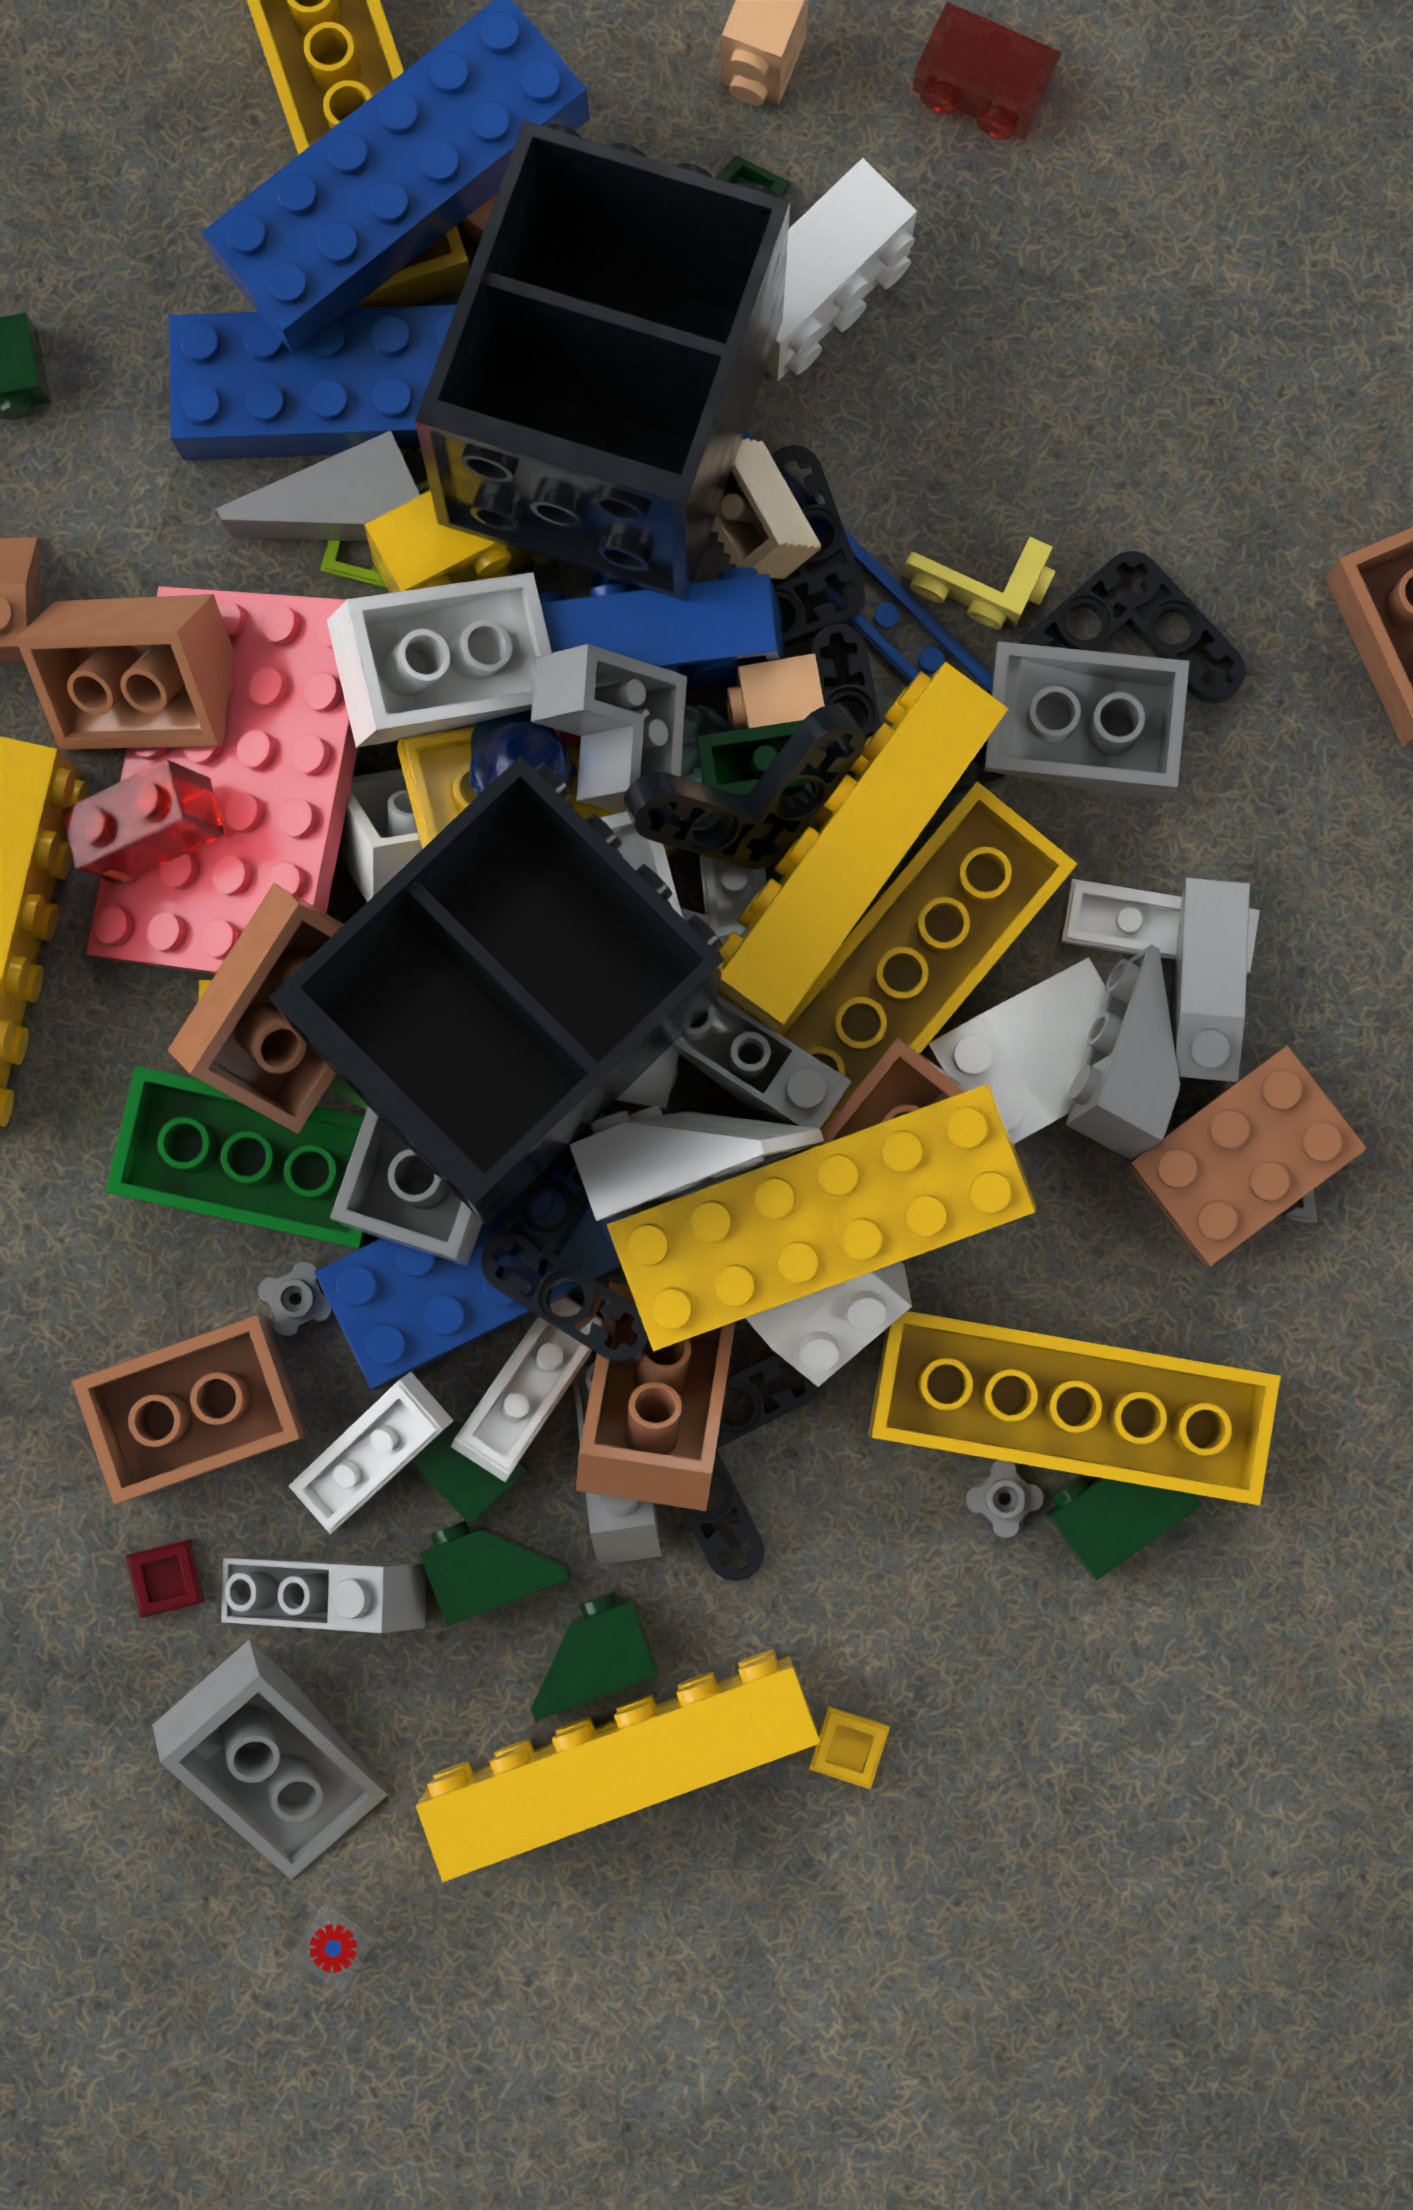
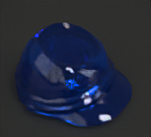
[469,710,577,799]

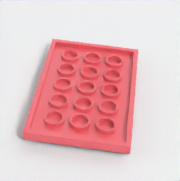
[86,586,358,975]

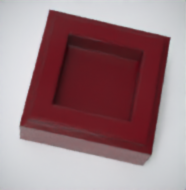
[125,1539,205,1618]

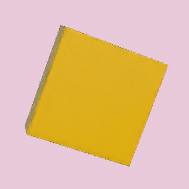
[809,1706,890,1790]

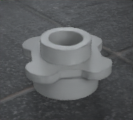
[258,1262,333,1336]
[966,1460,1043,1538]

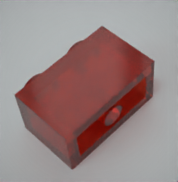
[912,2,1061,140]
[61,760,225,885]

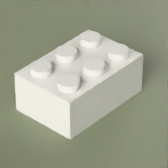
[766,158,917,381]

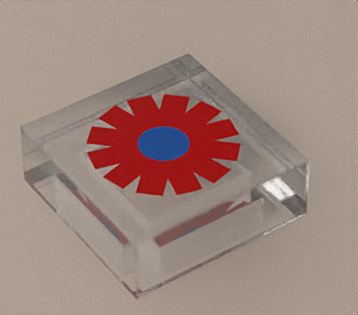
[288,1899,380,1994]

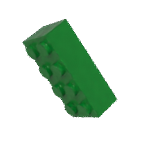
[105,1066,371,1249]

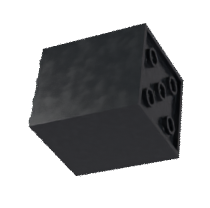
[415,120,790,601]
[269,755,725,1226]

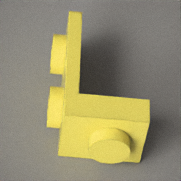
[902,537,1056,629]

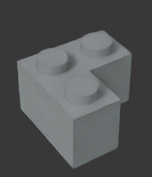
[531,644,687,813]

